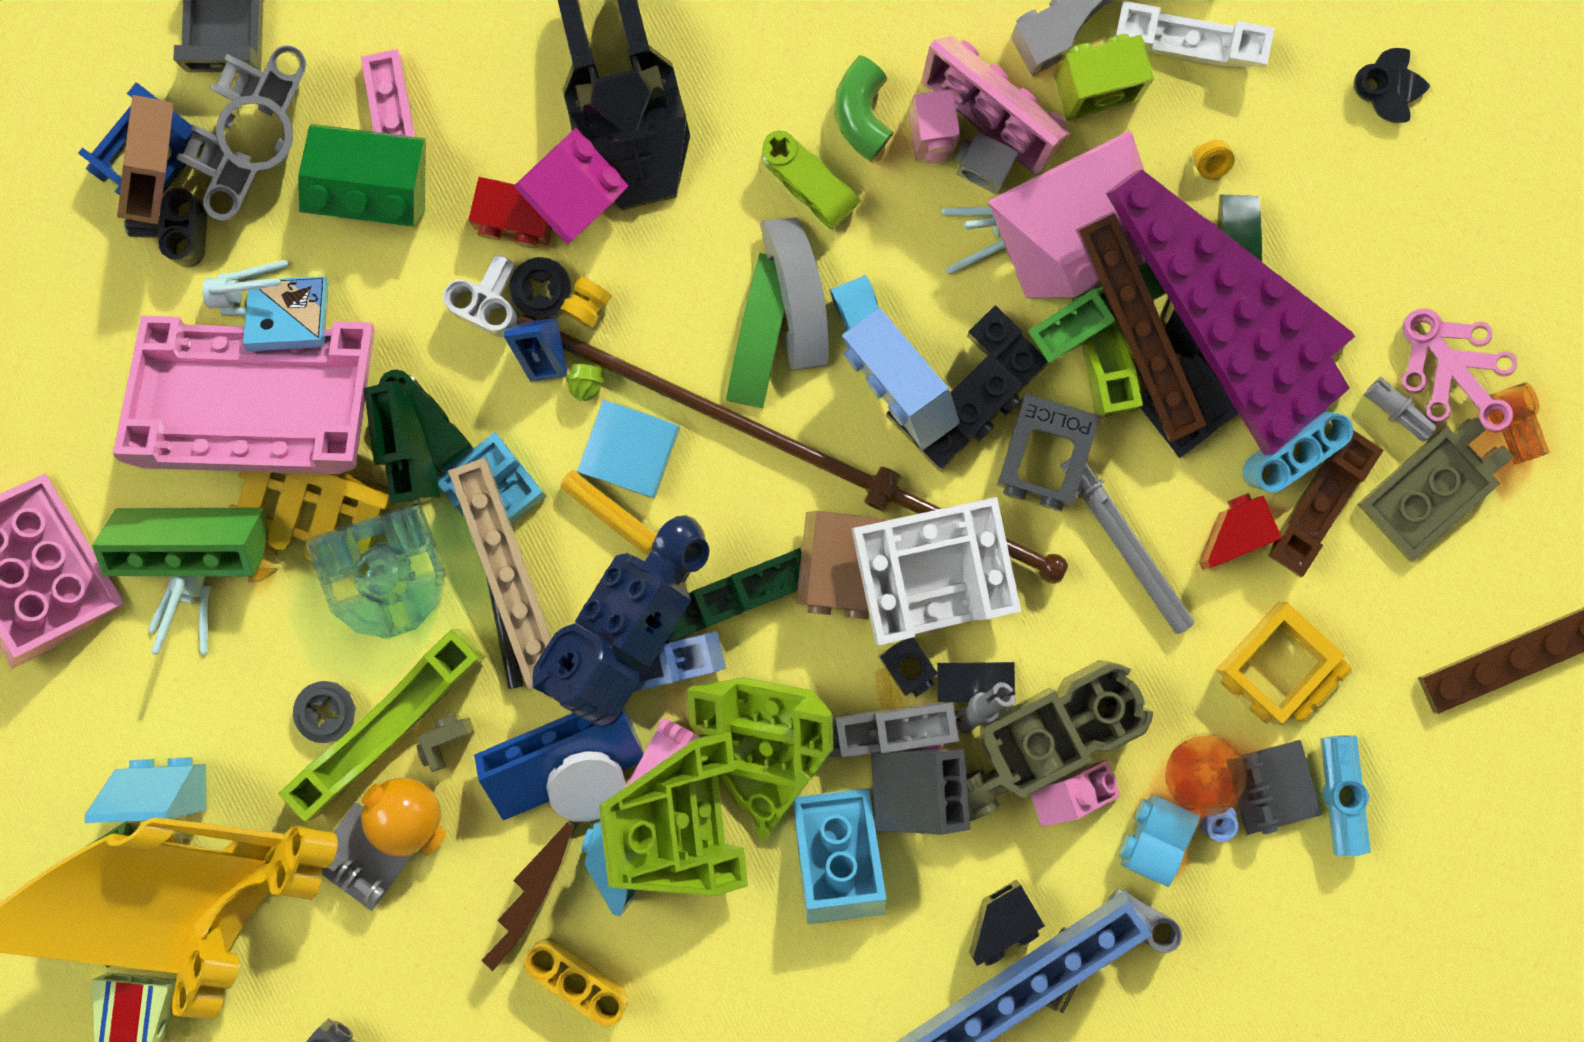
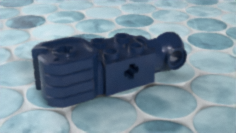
[532,515,710,727]

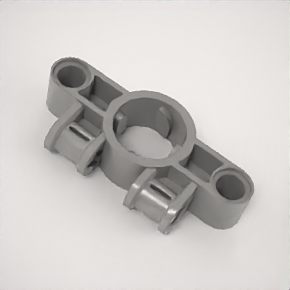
[176,45,306,220]

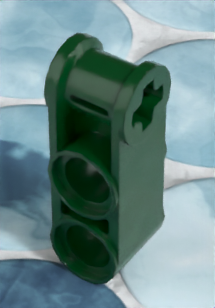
[379,369,474,474]

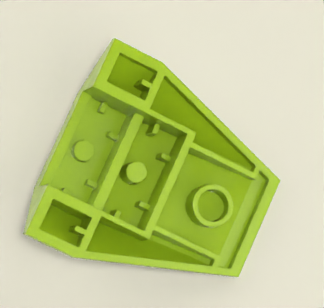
[599,731,748,896]

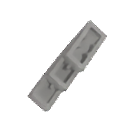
[827,702,959,758]

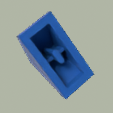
[504,318,567,382]

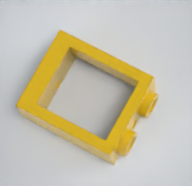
[1216,602,1345,724]

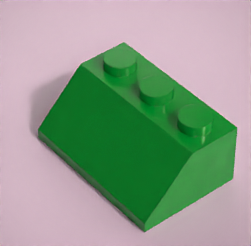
[298,124,426,227]

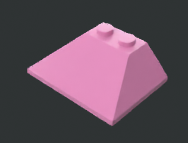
[988,131,1145,298]

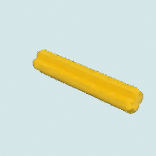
[560,470,656,554]

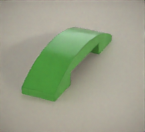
[726,253,785,409]

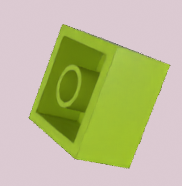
[1055,33,1154,121]

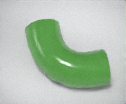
[834,55,894,163]

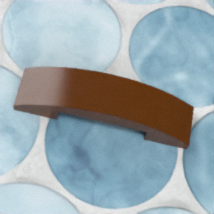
[1268,430,1384,578]

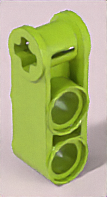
[762,130,860,230]

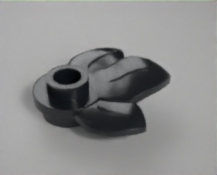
[1354,48,1430,124]

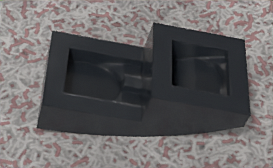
[937,662,1015,702]

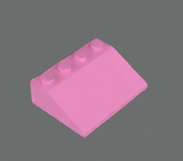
[921,36,1071,176]
[0,473,124,669]

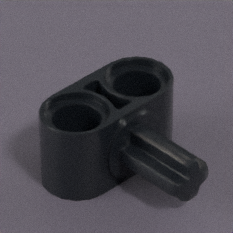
[124,188,208,268]

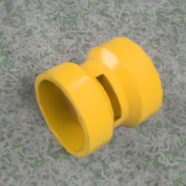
[560,276,612,329]

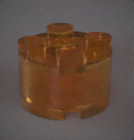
[1165,733,1247,816]

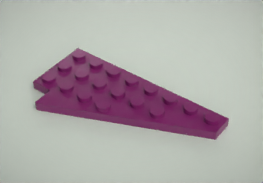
[1106,169,1355,455]

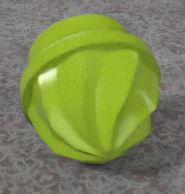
[566,364,604,402]

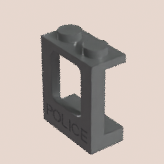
[996,394,1100,511]

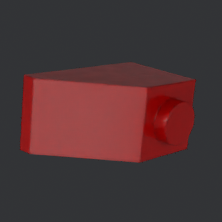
[1199,493,1282,569]

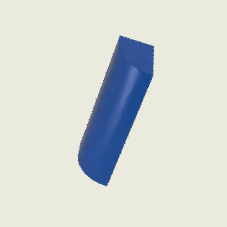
[474,707,644,821]

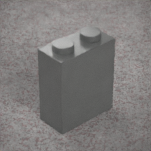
[871,749,970,835]

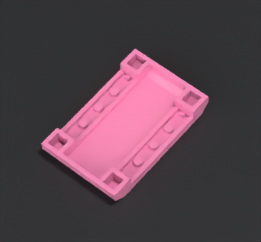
[113,316,375,474]

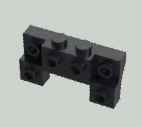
[886,305,1048,472]

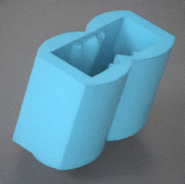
[1119,794,1200,887]

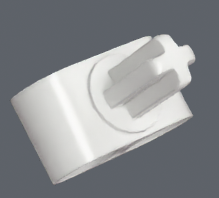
[443,255,517,337]

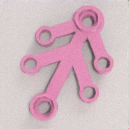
[1402,309,1517,433]

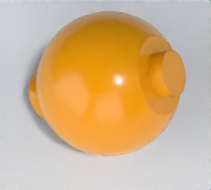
[361,778,446,857]

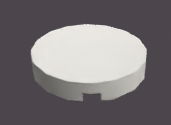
[546,751,626,822]

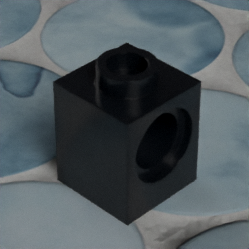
[878,637,938,697]

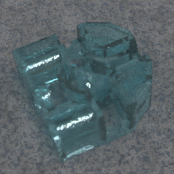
[305,501,446,639]

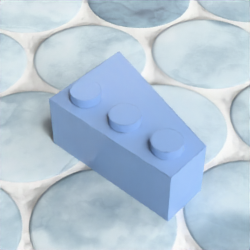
[842,308,960,451]

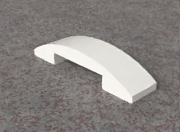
[1116,1,1275,67]

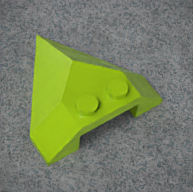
[687,677,833,842]

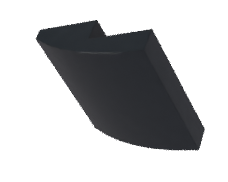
[1140,351,1239,458]

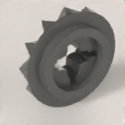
[293,681,357,743]

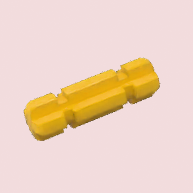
[1291,659,1352,723]

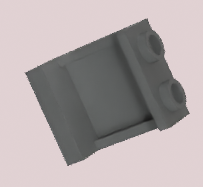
[173,0,263,73]

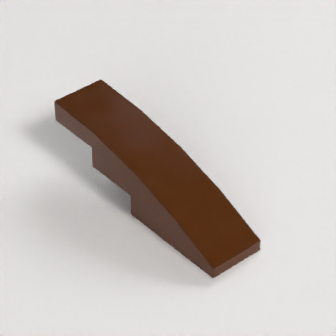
[481,820,577,971]

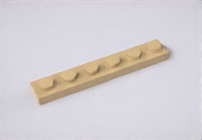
[448,457,552,690]

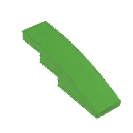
[1028,260,1166,364]

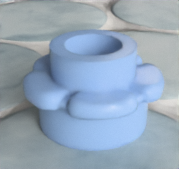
[1200,805,1239,842]

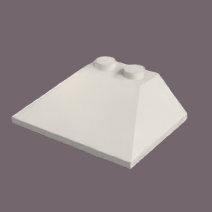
[851,497,1021,646]

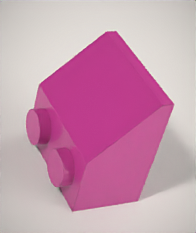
[513,128,628,245]

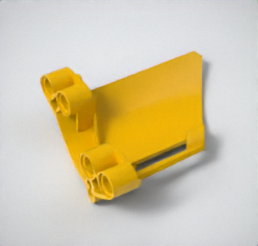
[0,817,338,1020]

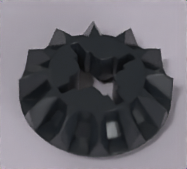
[510,257,571,318]

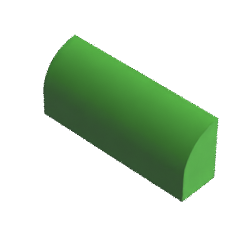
[92,508,267,576]

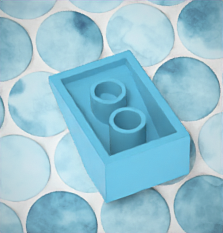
[85,757,207,823]
[793,788,886,924]

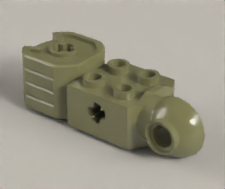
[966,660,1153,821]

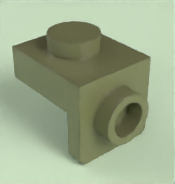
[417,714,474,773]

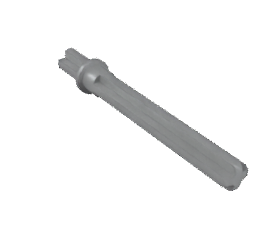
[1061,458,1194,634]

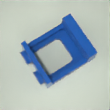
[78,82,206,196]

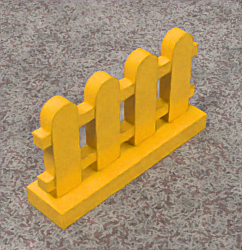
[229,471,396,575]

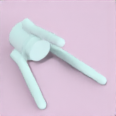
[941,207,1006,274]
[202,260,288,317]
[148,576,211,655]

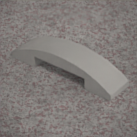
[760,217,829,371]

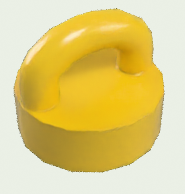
[1192,140,1235,179]

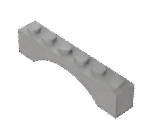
[1011,0,1114,76]

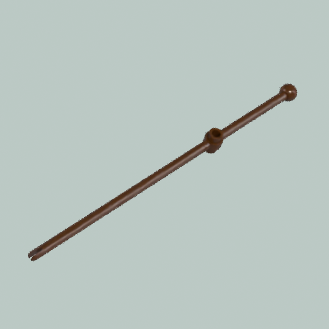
[517,315,1068,584]

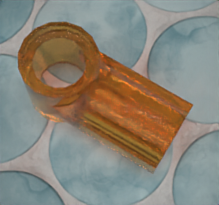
[1489,382,1550,464]

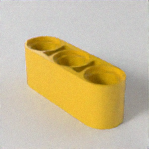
[524,939,628,1026]

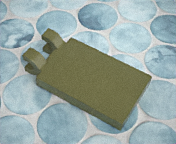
[1357,417,1514,561]

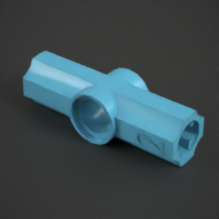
[1320,735,1371,856]

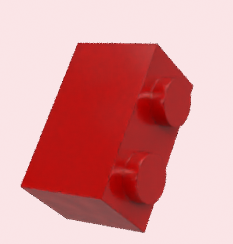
[468,177,552,248]

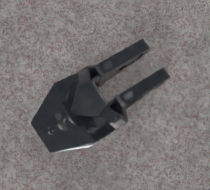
[558,0,691,210]

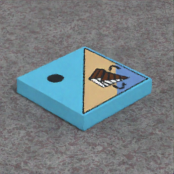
[243,276,329,351]

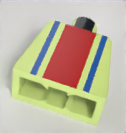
[92,972,176,1042]

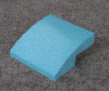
[577,400,680,499]
[437,432,547,524]

